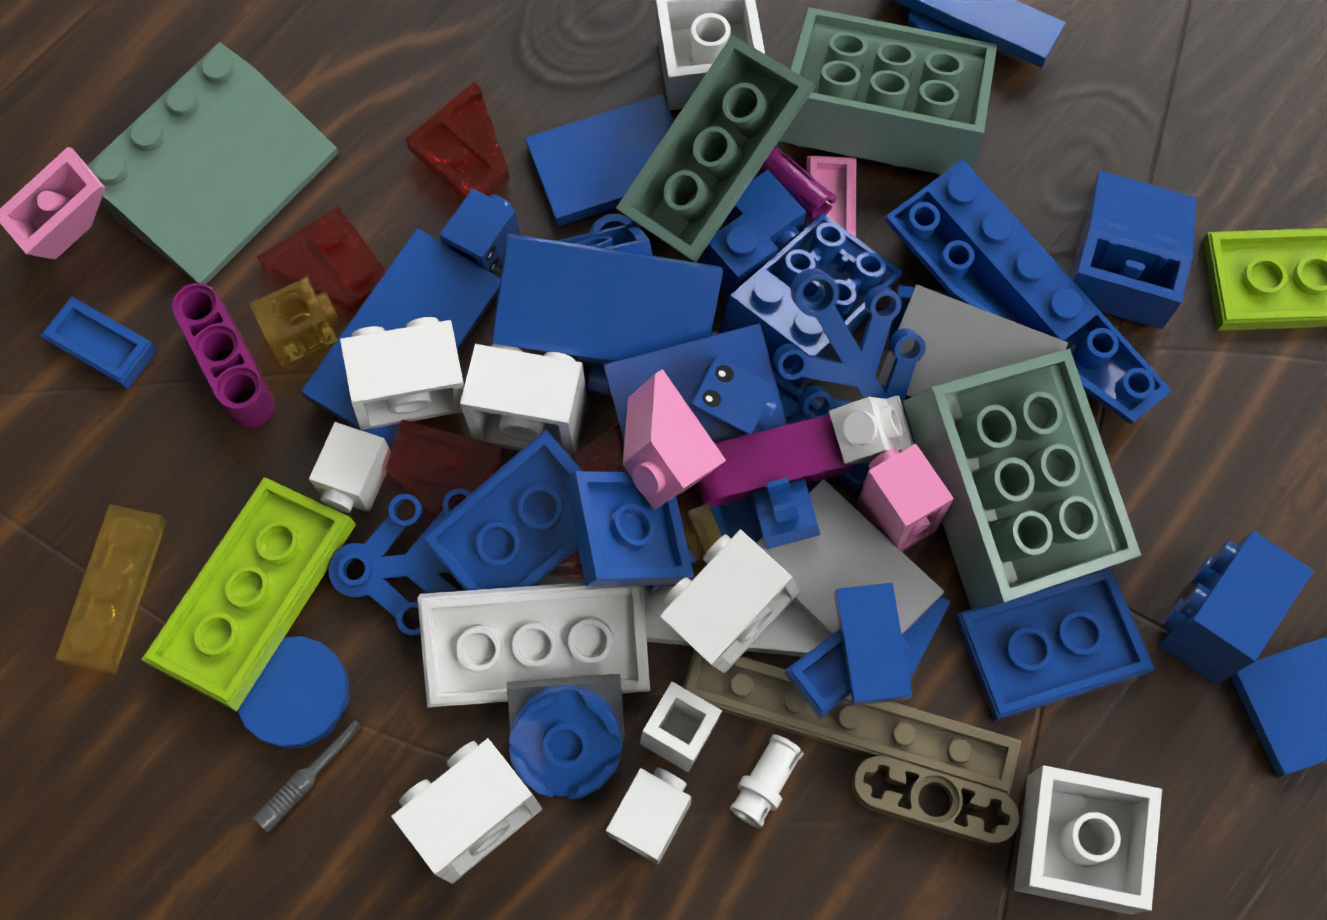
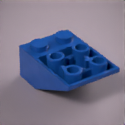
[1069,170,1197,330]
[718,213,903,390]

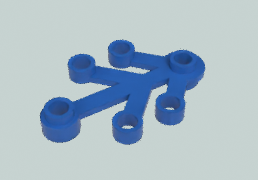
[773,268,926,431]
[329,488,471,636]

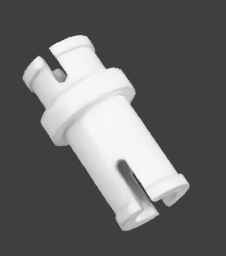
[729,734,804,828]

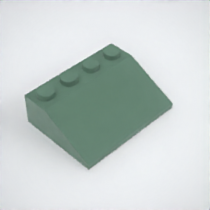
[779,7,997,176]
[87,42,339,284]
[902,348,1142,609]

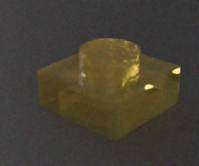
[684,503,722,568]

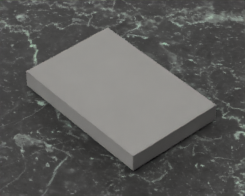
[878,285,1068,397]
[756,479,944,637]

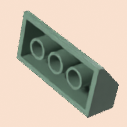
[616,35,816,262]

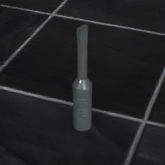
[252,720,362,833]

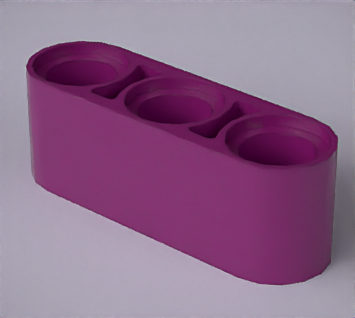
[172,283,276,428]
[697,415,856,507]

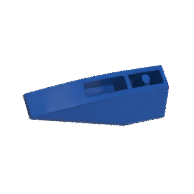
[884,160,1172,425]

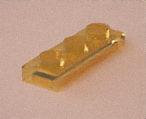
[55,504,167,674]

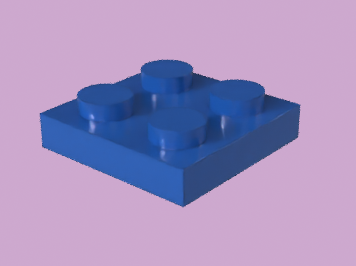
[565,471,694,587]

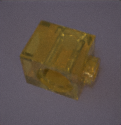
[249,277,339,366]

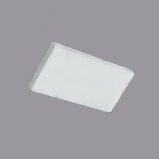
[418,582,650,707]

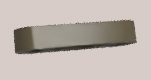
[852,756,1019,846]

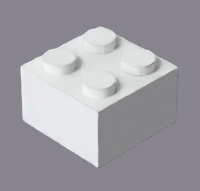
[656,0,765,110]
[340,317,464,431]
[460,344,589,461]
[660,529,800,674]
[391,738,542,884]
[1014,765,1162,915]

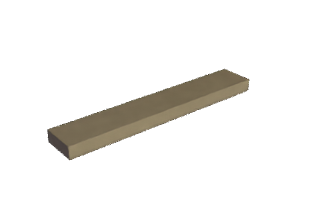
[683,650,1022,796]

